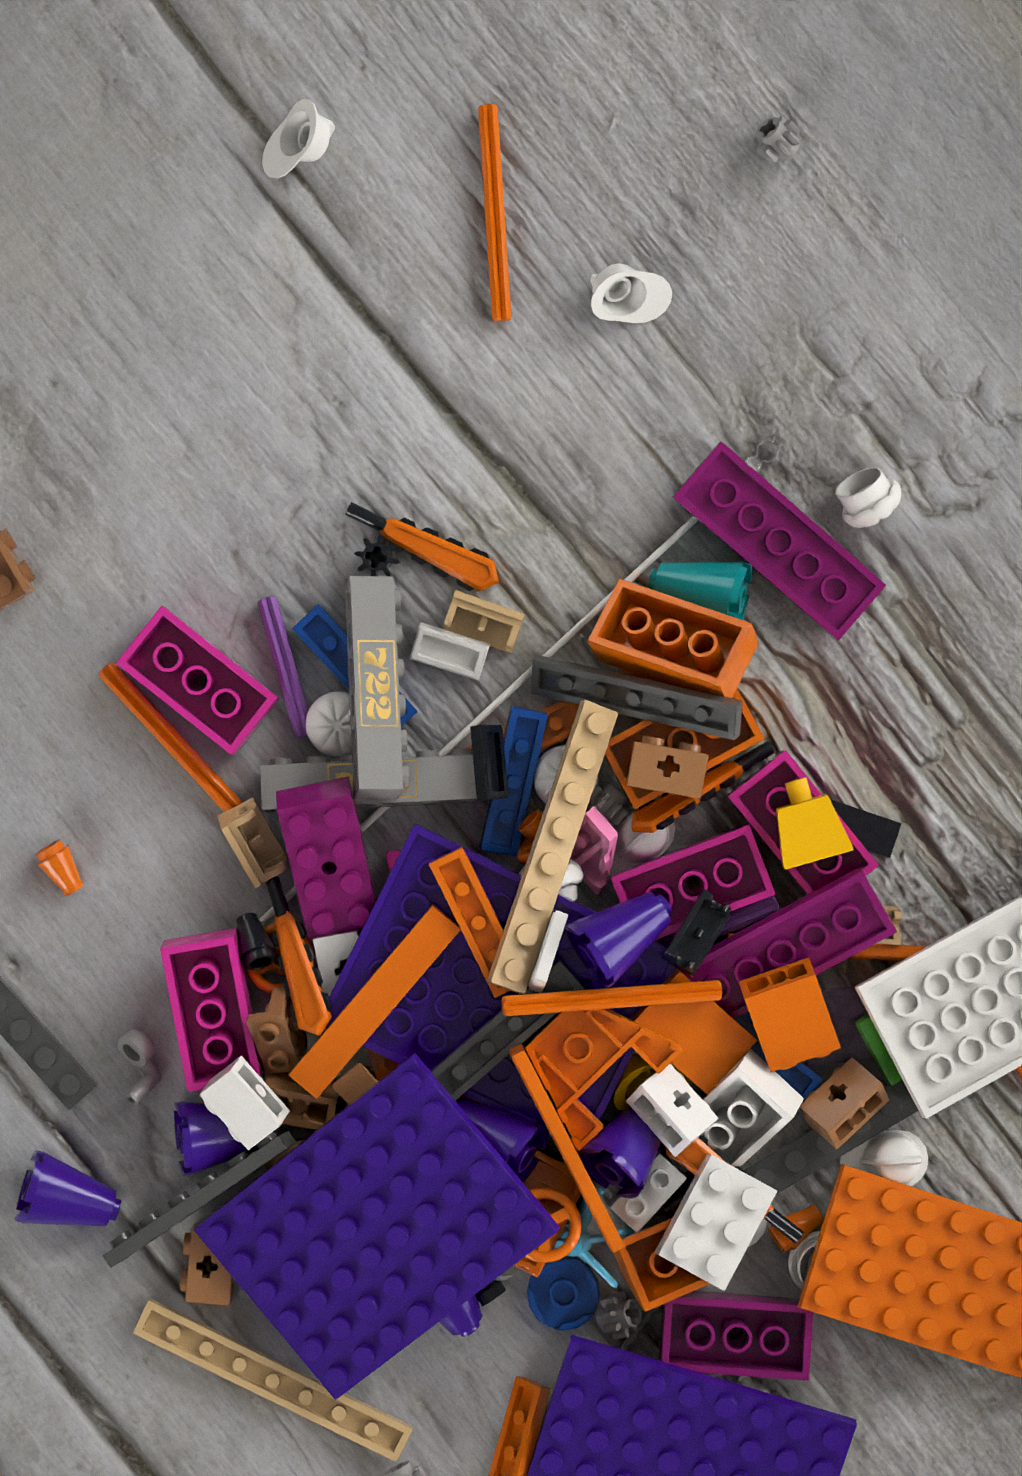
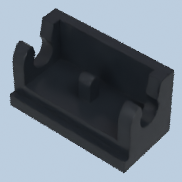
[661,889,731,978]

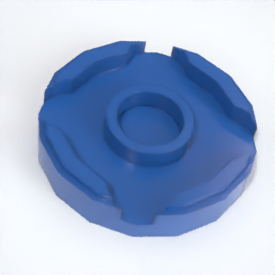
[527,1256,600,1331]

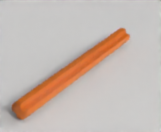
[478,104,512,322]
[99,662,243,812]
[501,980,722,1016]

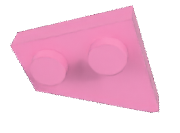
[570,806,618,896]

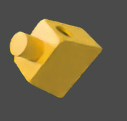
[776,777,853,870]

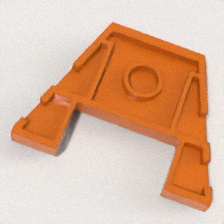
[525,1009,683,1151]

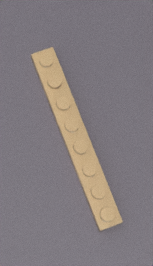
[487,700,618,994]
[132,1298,413,1462]

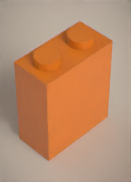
[739,957,841,1072]

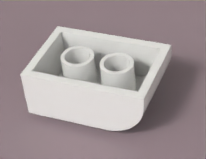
[699,1048,804,1167]

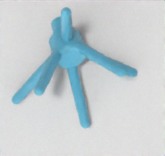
[555,1188,634,1288]

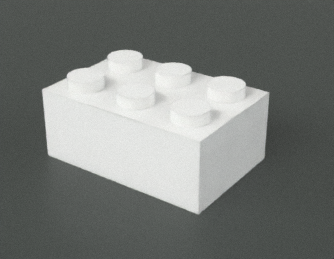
[654,1154,777,1291]

